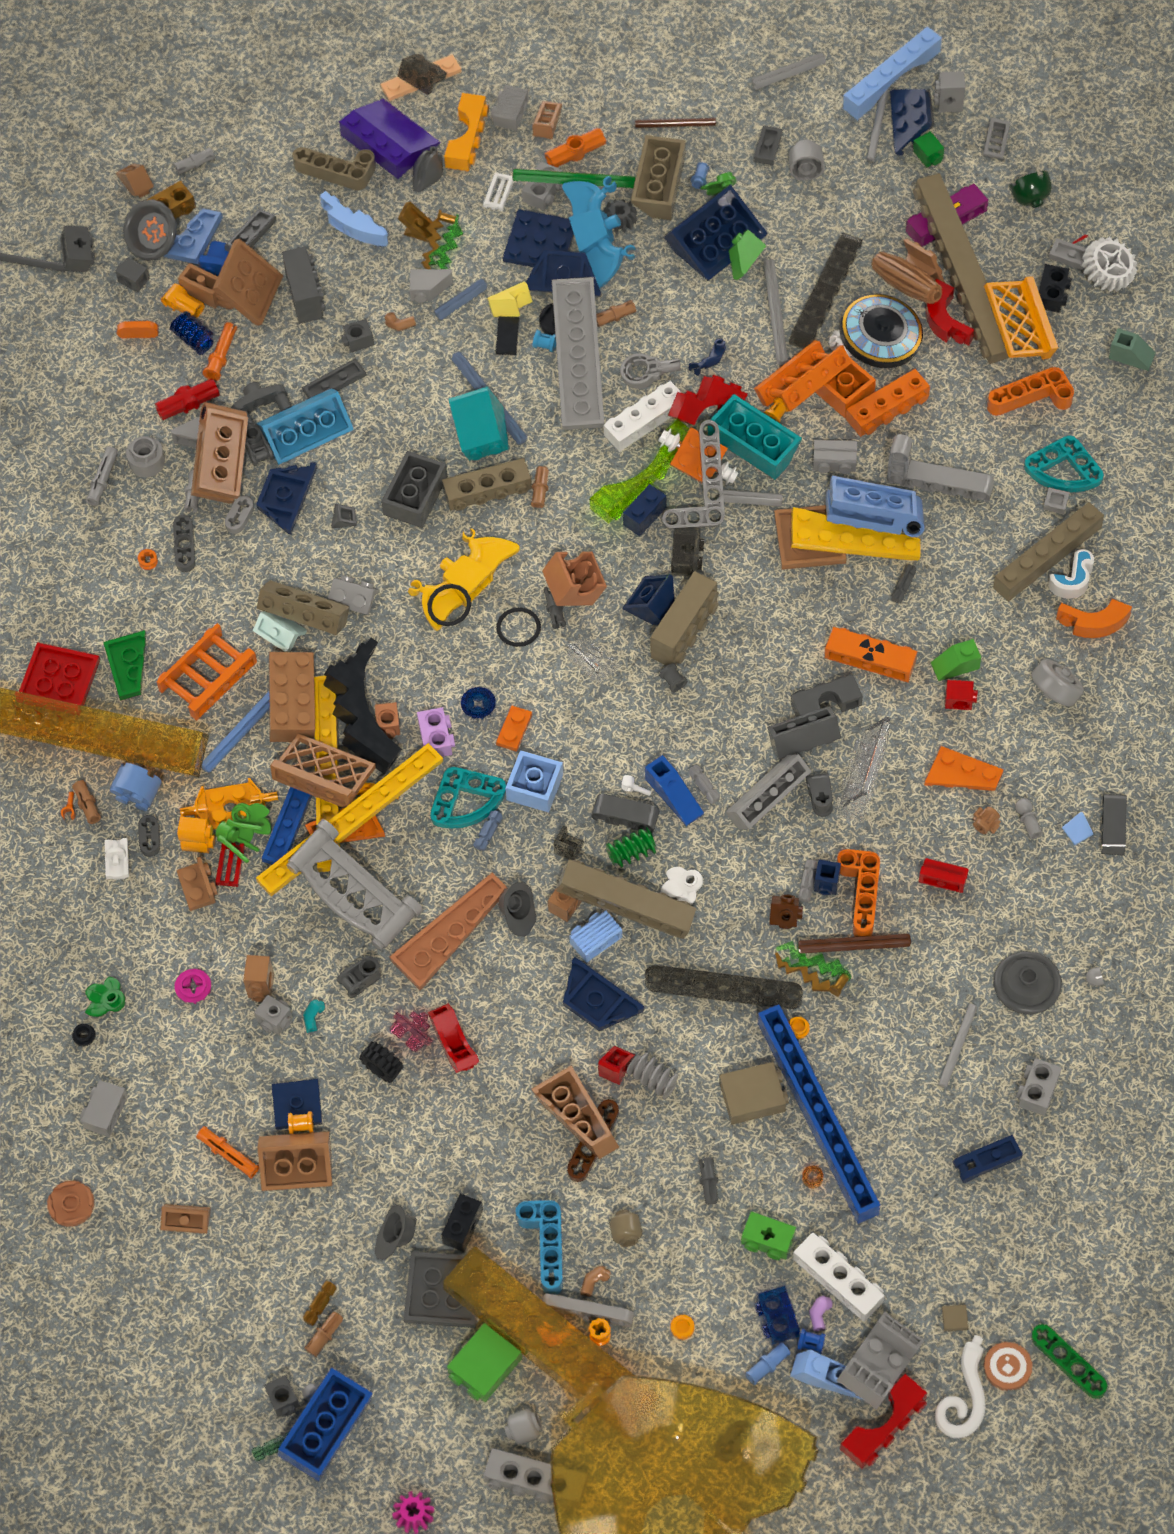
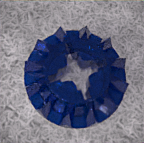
[461,687,496,720]

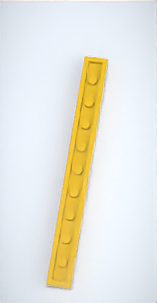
[314,676,340,872]
[256,743,443,897]

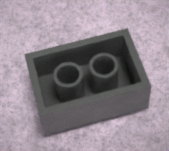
[282,246,325,324]
[381,451,448,528]

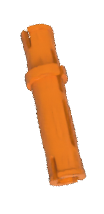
[196,1126,259,1179]

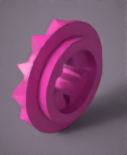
[175,969,212,1004]

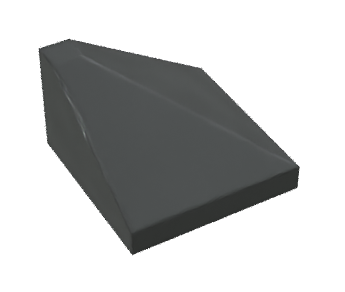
[331,504,357,529]

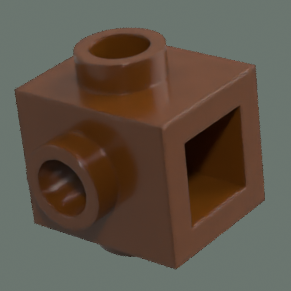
[769,894,803,929]

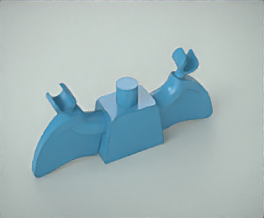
[562,176,636,289]

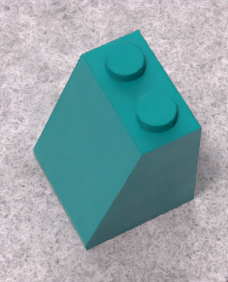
[449,386,509,461]

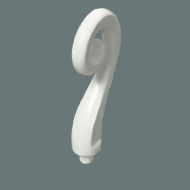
[935,1335,986,1438]

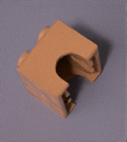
[542,551,607,606]

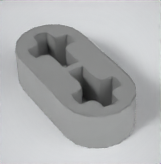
[225,496,254,534]

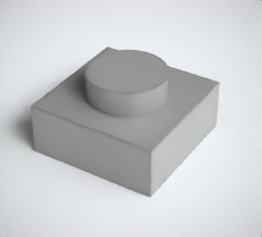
[1043,488,1070,514]

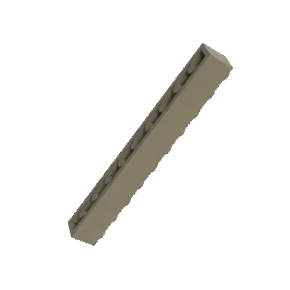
[913,173,1015,364]

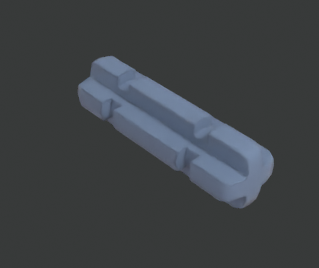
[473,810,503,851]

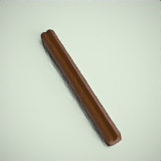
[798,933,911,954]

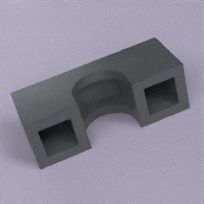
[791,674,863,717]

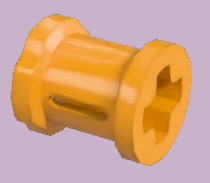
[764,398,789,423]
[288,1111,313,1134]
[589,1318,611,1346]

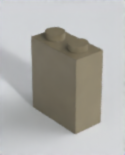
[719,1062,789,1125]

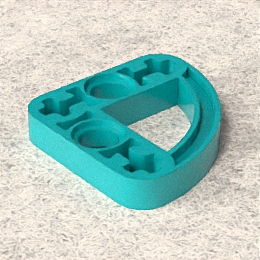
[1024,436,1104,493]
[430,767,506,829]

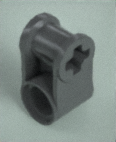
[245,424,274,466]
[806,773,833,817]
[337,956,382,998]

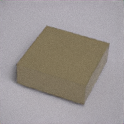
[942,1305,969,1332]

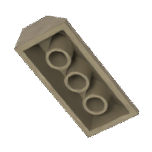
[631,135,686,221]

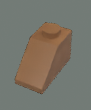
[116,163,154,198]

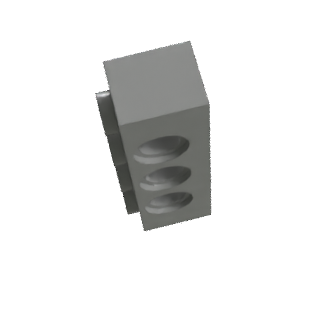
[483,1448,587,1510]

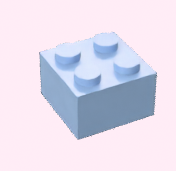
[505,750,563,813]

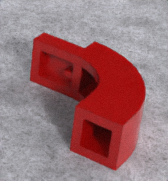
[926,279,974,346]
[427,1003,479,1073]

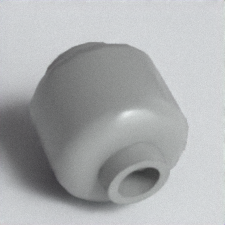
[504,1409,543,1445]

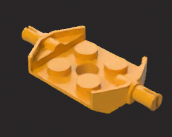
[180,778,279,830]

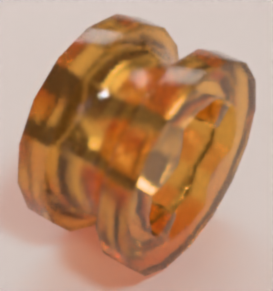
[802,1165,824,1189]

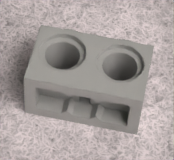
[522,161,563,211]
[1016,1058,1062,1116]

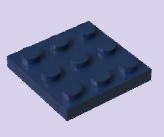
[503,209,574,267]

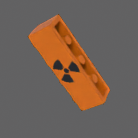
[825,627,917,683]

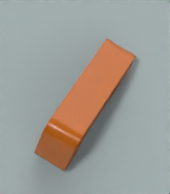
[987,367,1074,416]
[837,849,880,937]

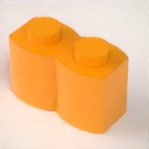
[177,816,215,853]

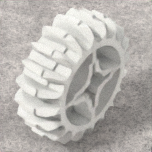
[1082,237,1138,292]

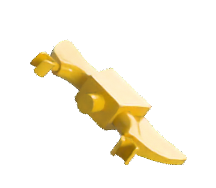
[408,528,520,631]

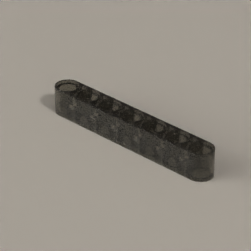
[789,232,863,349]
[645,965,803,1010]

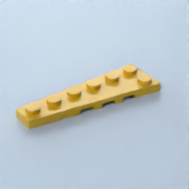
[791,507,921,561]

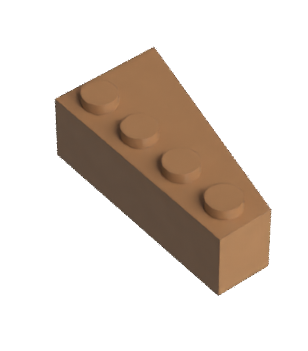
[531,1065,619,1159]

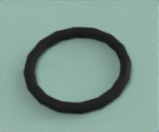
[427,584,471,626]
[496,607,541,647]

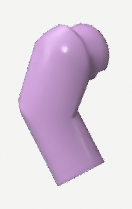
[809,1296,833,1332]

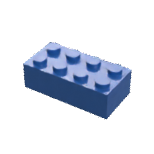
[277,1367,373,1482]

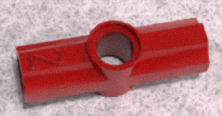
[154,378,220,420]

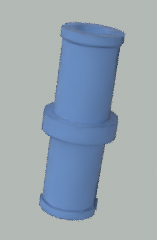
[745,1342,790,1385]

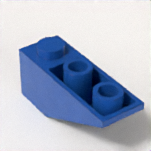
[645,755,704,826]

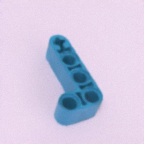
[515,1200,563,1295]

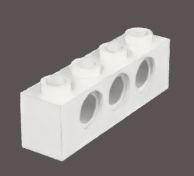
[793,1232,884,1322]

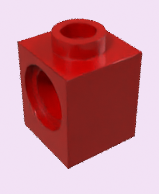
[945,680,978,710]

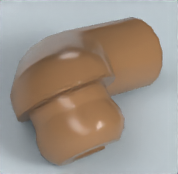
[385,312,416,331]

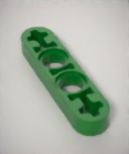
[1031,1324,1107,1399]

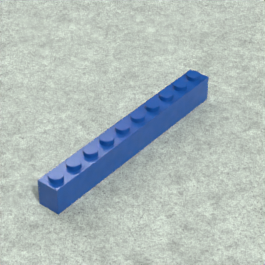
[758,1005,880,1224]

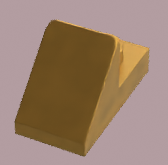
[397,202,437,242]

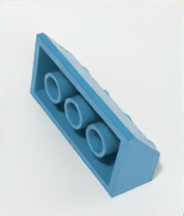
[256,388,354,465]

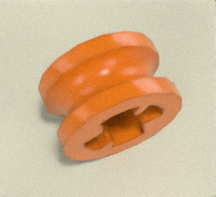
[138,549,158,570]

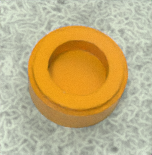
[671,1315,695,1340]

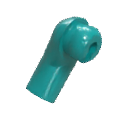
[303,999,325,1033]

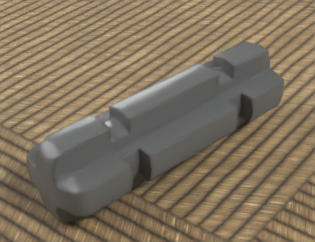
[891,564,916,603]

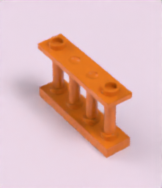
[754,340,852,412]
[156,623,257,721]

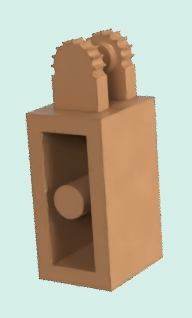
[178,263,234,310]

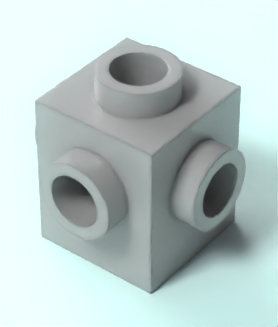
[254,995,292,1035]

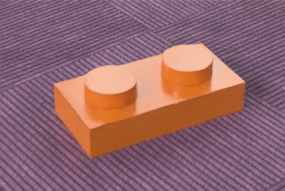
[496,706,532,752]

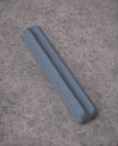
[434,279,487,320]

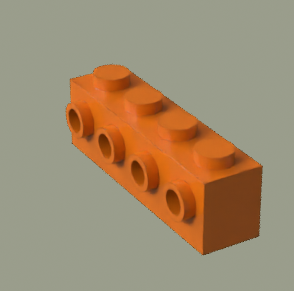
[846,369,930,437]

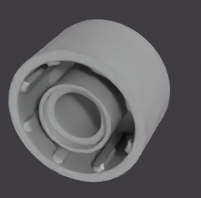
[788,140,825,180]
[126,436,165,477]

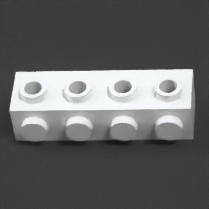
[604,381,682,452]

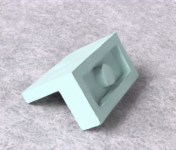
[253,611,307,652]

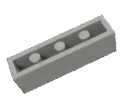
[725,754,812,829]

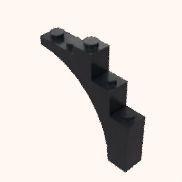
[323,637,402,775]

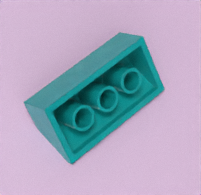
[708,394,802,480]

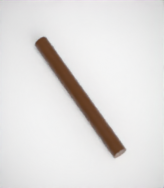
[635,118,716,128]

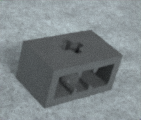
[60,225,95,272]

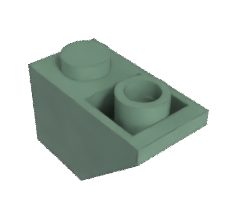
[1109,328,1156,371]

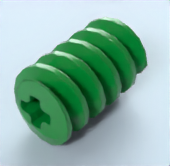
[605,827,656,868]

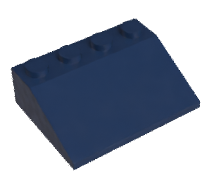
[663,185,768,281]

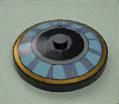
[839,294,923,368]

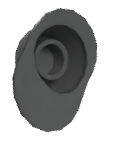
[498,882,536,937]
[374,1205,417,1260]

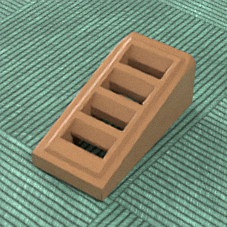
[533,101,562,139]

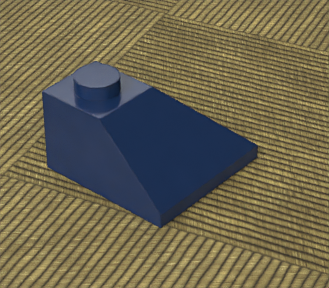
[622,574,675,625]

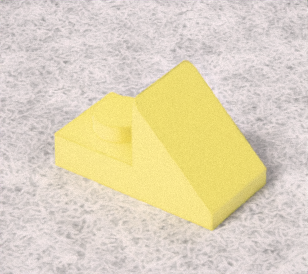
[487,282,532,317]

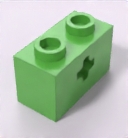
[741,1211,796,1260]

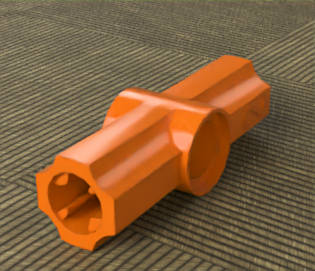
[545,128,606,168]

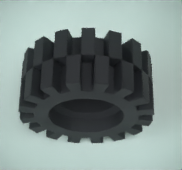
[359,1041,404,1083]

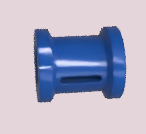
[797,1328,826,1354]

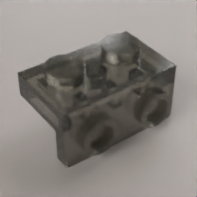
[398,54,447,95]

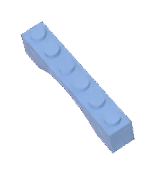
[843,27,942,120]

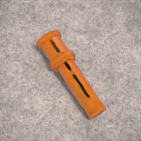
[202,322,237,381]

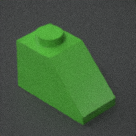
[729,230,766,280]
[931,639,981,681]

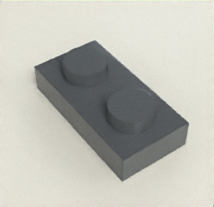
[754,125,783,166]

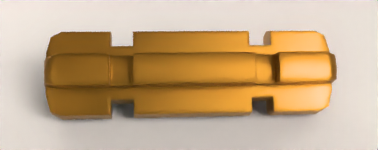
[303,1281,336,1326]

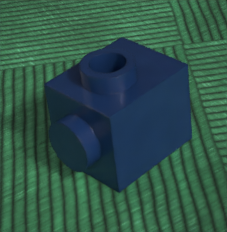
[814,860,841,896]

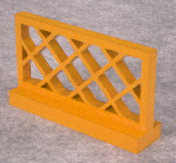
[984,277,1058,360]

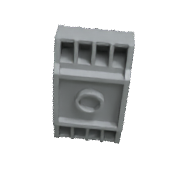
[836,1312,924,1410]

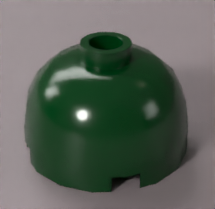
[1009,171,1052,208]

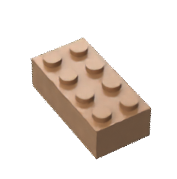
[268,652,315,742]

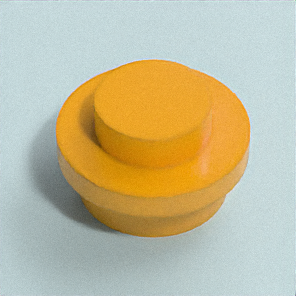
[788,1017,810,1039]

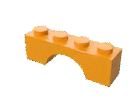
[444,93,489,171]

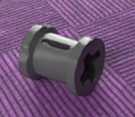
[659,663,688,693]

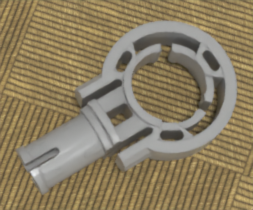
[620,353,681,389]

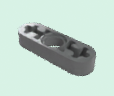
[173,515,195,572]

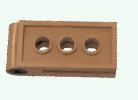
[191,402,248,504]

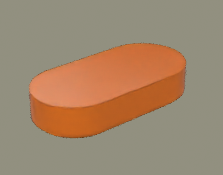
[117,321,159,338]

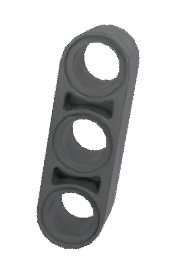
[591,794,660,833]
[1101,794,1127,856]

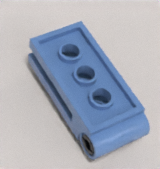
[826,476,925,537]

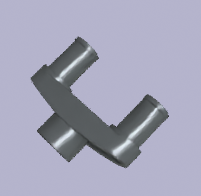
[231,382,292,425]

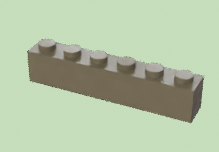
[993,502,1104,602]
[556,859,696,939]

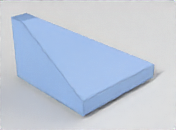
[1062,812,1093,845]

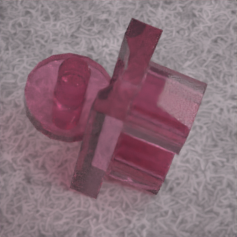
[390,1011,433,1052]

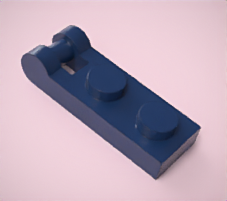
[953,1135,1023,1183]

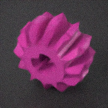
[392,1491,434,1534]

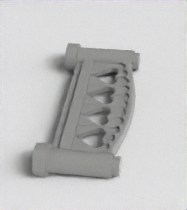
[286,819,423,951]

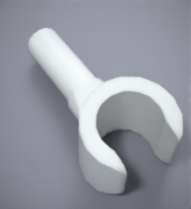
[621,775,652,796]

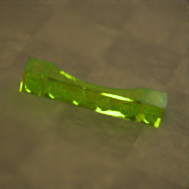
[589,419,689,524]

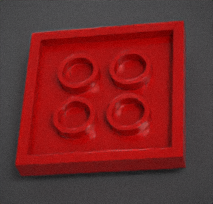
[16,642,100,716]

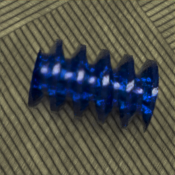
[169,311,214,355]

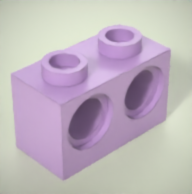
[417,707,455,757]

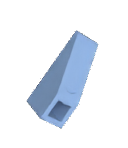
[790,1350,863,1400]

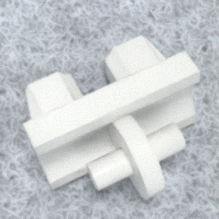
[105,838,129,880]

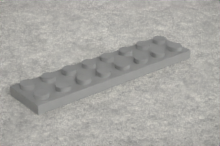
[552,277,604,430]

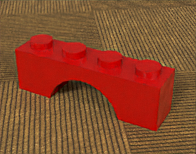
[840,1374,928,1469]

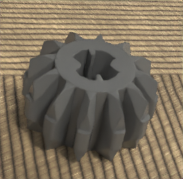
[603,198,637,234]

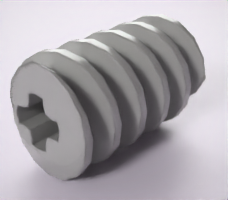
[626,1052,679,1100]

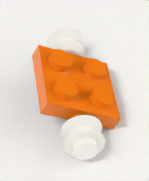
[658,427,738,485]

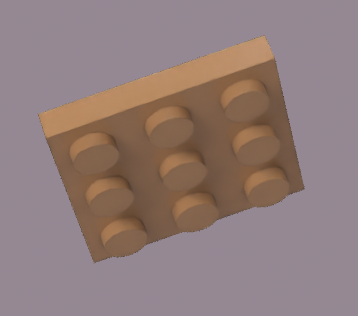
[212,238,283,326]
[774,505,847,570]

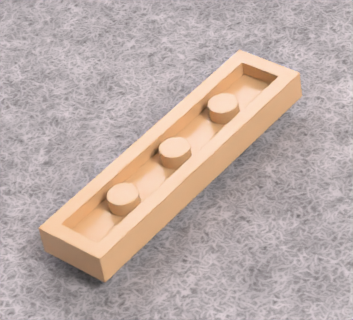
[381,54,461,102]

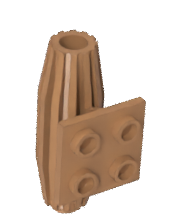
[871,238,945,304]

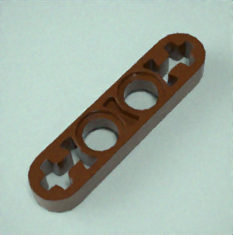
[567,1099,619,1182]

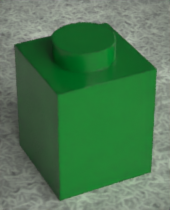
[913,131,944,168]

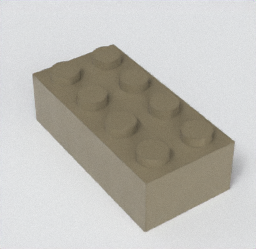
[650,571,719,666]

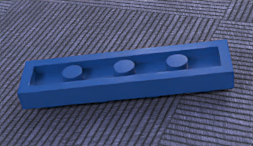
[262,787,313,865]

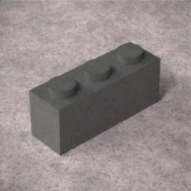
[767,706,841,759]

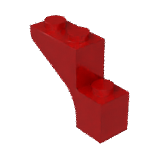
[668,375,748,425]

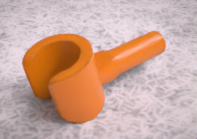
[61,792,76,820]

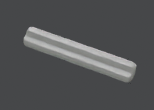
[723,489,783,506]

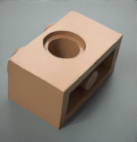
[243,955,274,1002]

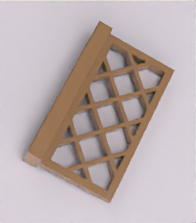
[270,733,376,808]

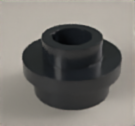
[72,1024,96,1046]

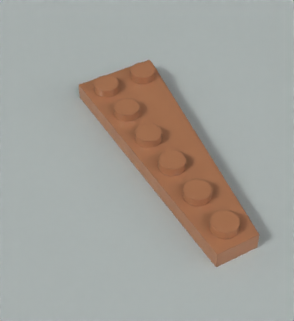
[390,872,507,990]

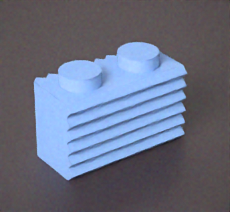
[569,910,623,963]

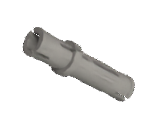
[86,447,118,506]

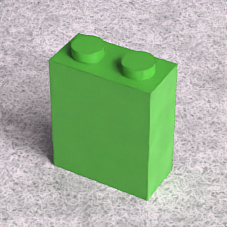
[447,1323,522,1402]

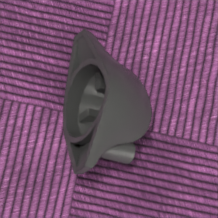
[412,146,443,193]

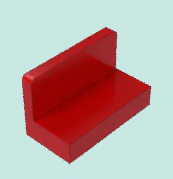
[919,858,969,893]

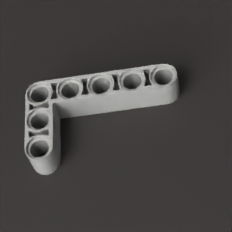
[662,420,725,530]
[887,434,994,502]

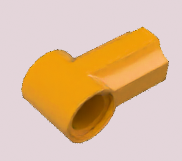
[161,283,205,319]

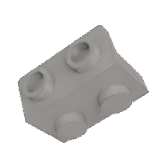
[328,575,379,615]

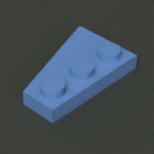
[164,209,223,265]

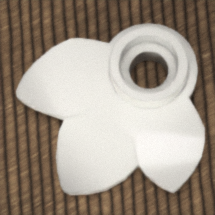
[661,867,703,905]

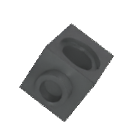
[115,257,150,293]
[341,319,374,353]
[264,1375,300,1417]

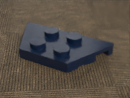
[890,89,932,156]
[525,250,602,297]
[256,462,317,535]
[563,957,645,1031]

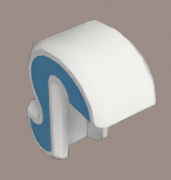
[1048,549,1094,599]

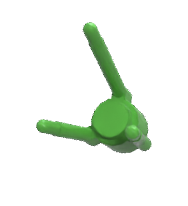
[215,819,262,863]

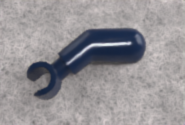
[689,338,726,376]

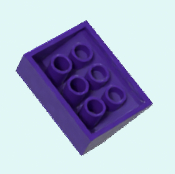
[339,99,440,179]

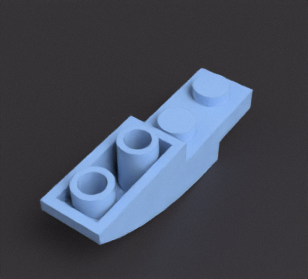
[320,191,388,246]

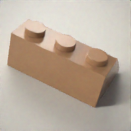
[257,1131,332,1191]

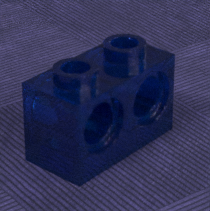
[754,1286,800,1345]

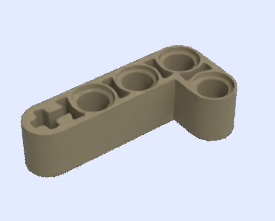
[292,147,376,191]

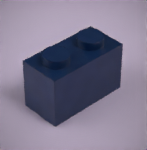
[623,484,667,536]

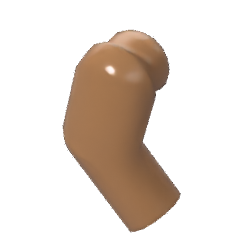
[580,1266,611,1297]

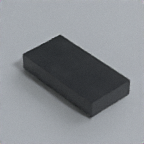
[496,316,519,355]

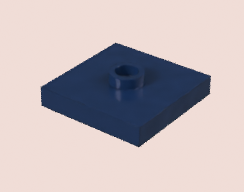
[272,1079,322,1130]

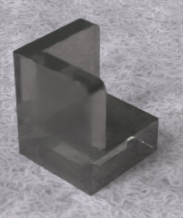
[553,825,584,860]

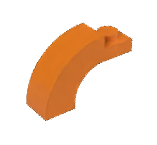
[1056,599,1132,638]

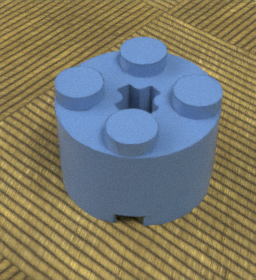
[110,763,162,811]

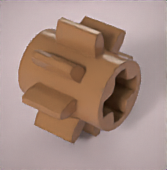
[973,807,1001,834]

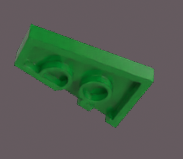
[103,630,146,701]

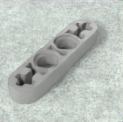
[540,1294,634,1327]

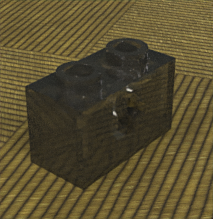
[671,528,705,577]

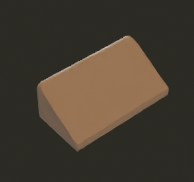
[160,1204,211,1234]

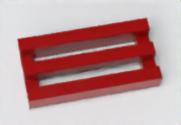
[215,843,245,887]

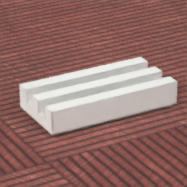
[483,172,514,212]

